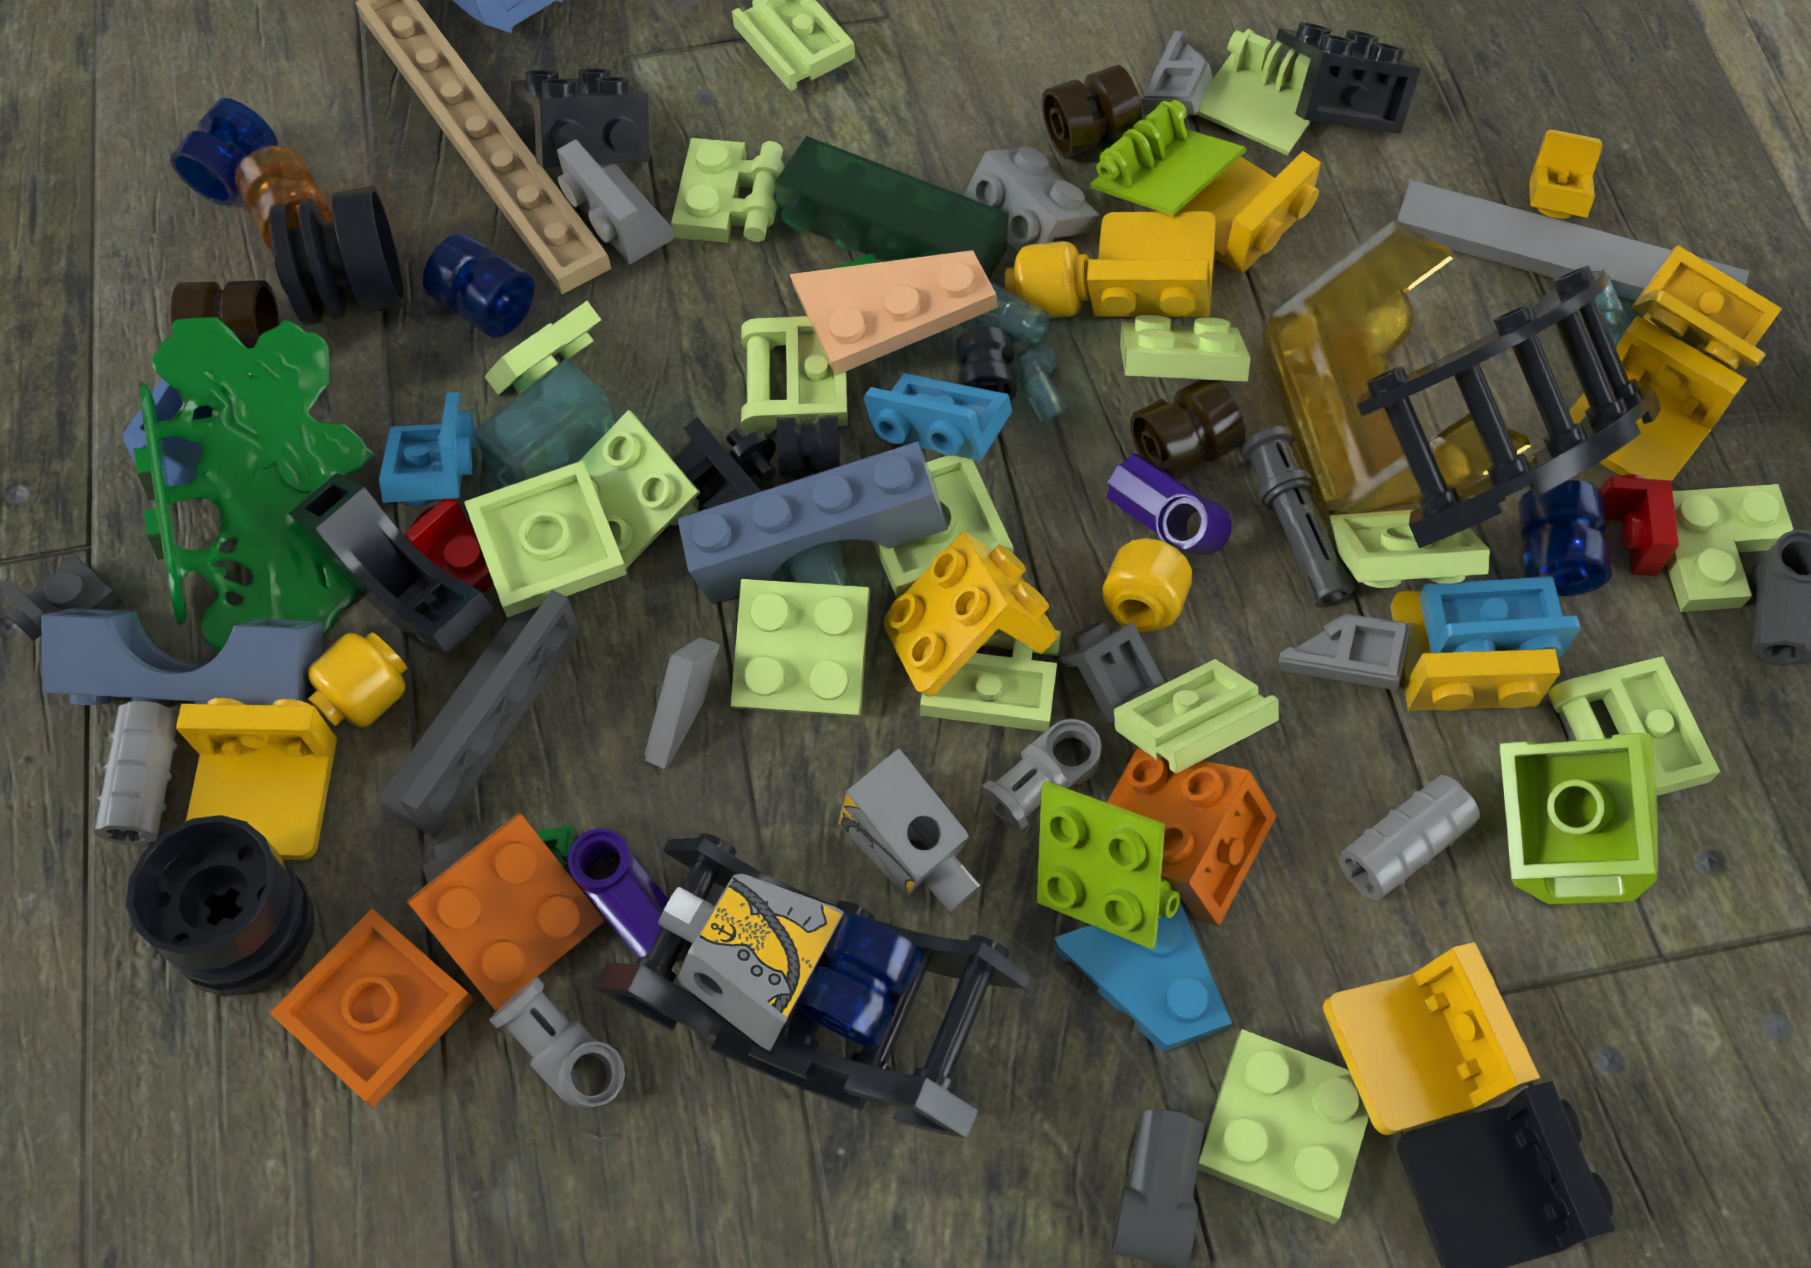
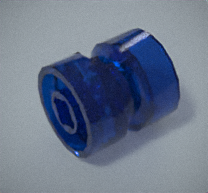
[170,98,278,206]
[423,233,535,338]
[1518,480,1612,597]
[796,913,925,1049]

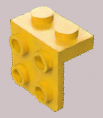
[1157,151,1322,275]
[1087,211,1217,317]
[1631,245,1782,371]
[1569,315,1747,482]
[883,531,1059,697]
[1390,590,1560,711]
[176,698,337,860]
[1323,942,1540,1135]

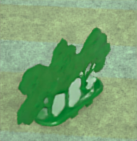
[133,317,374,652]

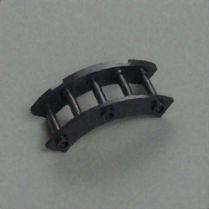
[1357,265,1660,548]
[594,833,1031,1138]

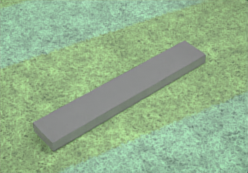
[1392,180,1749,301]

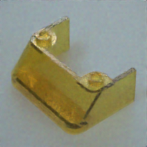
[1263,221,1531,514]

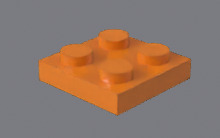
[407,813,606,1011]
[269,908,474,1108]

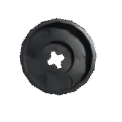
[269,185,405,326]
[126,815,314,997]

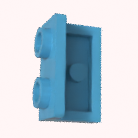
[863,373,1012,461]
[379,392,476,506]
[1419,576,1581,659]

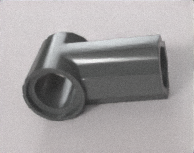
[1750,530,1811,667]
[1111,1109,1204,1268]

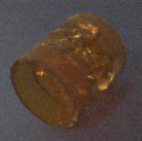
[235,146,333,250]

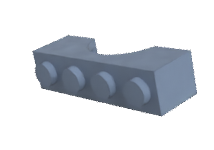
[678,441,948,604]
[41,608,323,707]

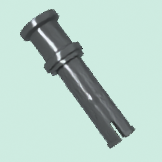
[1239,426,1354,608]

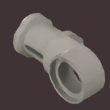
[980,719,1102,833]
[489,976,625,1109]

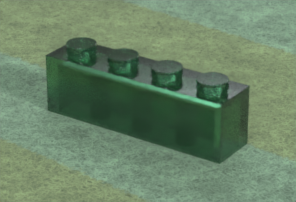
[774,136,1009,280]

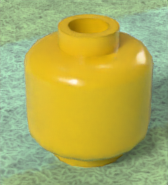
[1005,241,1090,320]
[1102,538,1192,632]
[307,632,408,728]

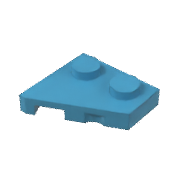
[1053,903,1232,1053]

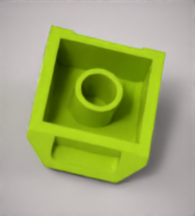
[1499,733,1658,904]

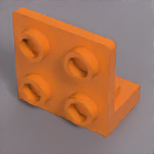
[1106,748,1277,926]

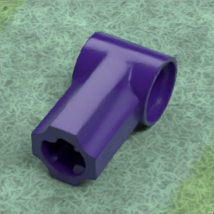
[1106,453,1232,555]
[568,829,669,958]

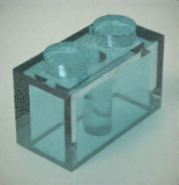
[473,359,615,487]

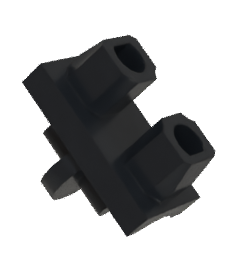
[672,417,776,510]

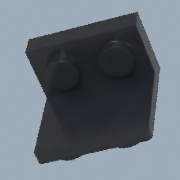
[1276,22,1421,134]

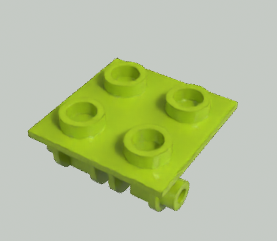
[1090,100,1247,216]
[1037,781,1180,950]

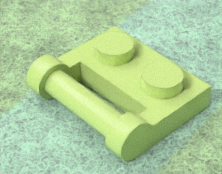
[741,316,848,434]
[1548,656,1720,796]

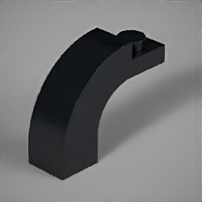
[289,473,494,653]

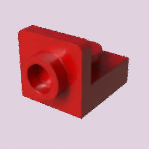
[1589,474,1679,576]
[404,499,494,594]

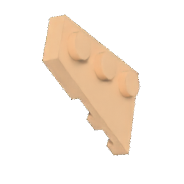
[790,250,998,376]

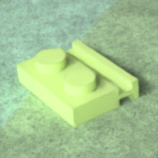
[732,0,855,91]
[1114,659,1279,774]

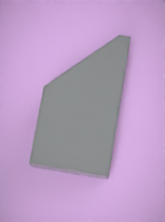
[1141,31,1213,115]
[1278,614,1411,691]
[644,637,720,769]

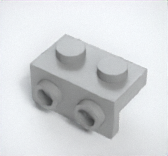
[557,139,674,265]
[964,146,1100,252]

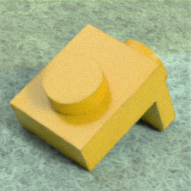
[1529,129,1602,219]

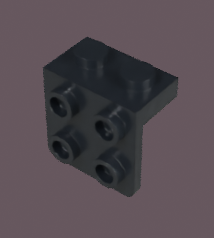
[511,68,650,168]
[1397,1081,1616,1268]

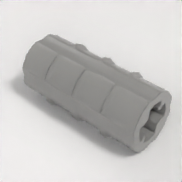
[94,701,179,845]
[1338,775,1480,901]

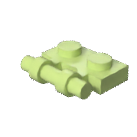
[671,138,785,243]
[920,628,1061,732]

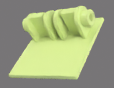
[1196,29,1311,156]
[580,410,700,579]

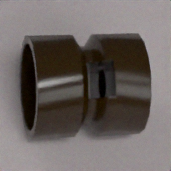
[1042,65,1143,159]
[170,280,280,348]
[1130,379,1245,479]

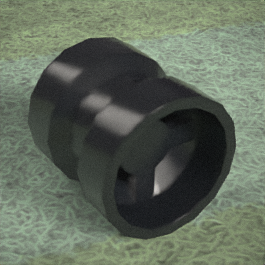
[956,326,1017,402]
[776,413,841,477]

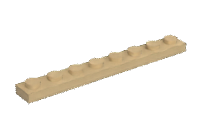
[355,0,611,294]

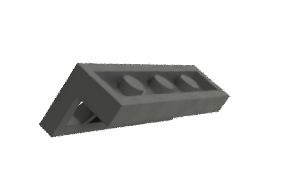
[376,590,581,839]

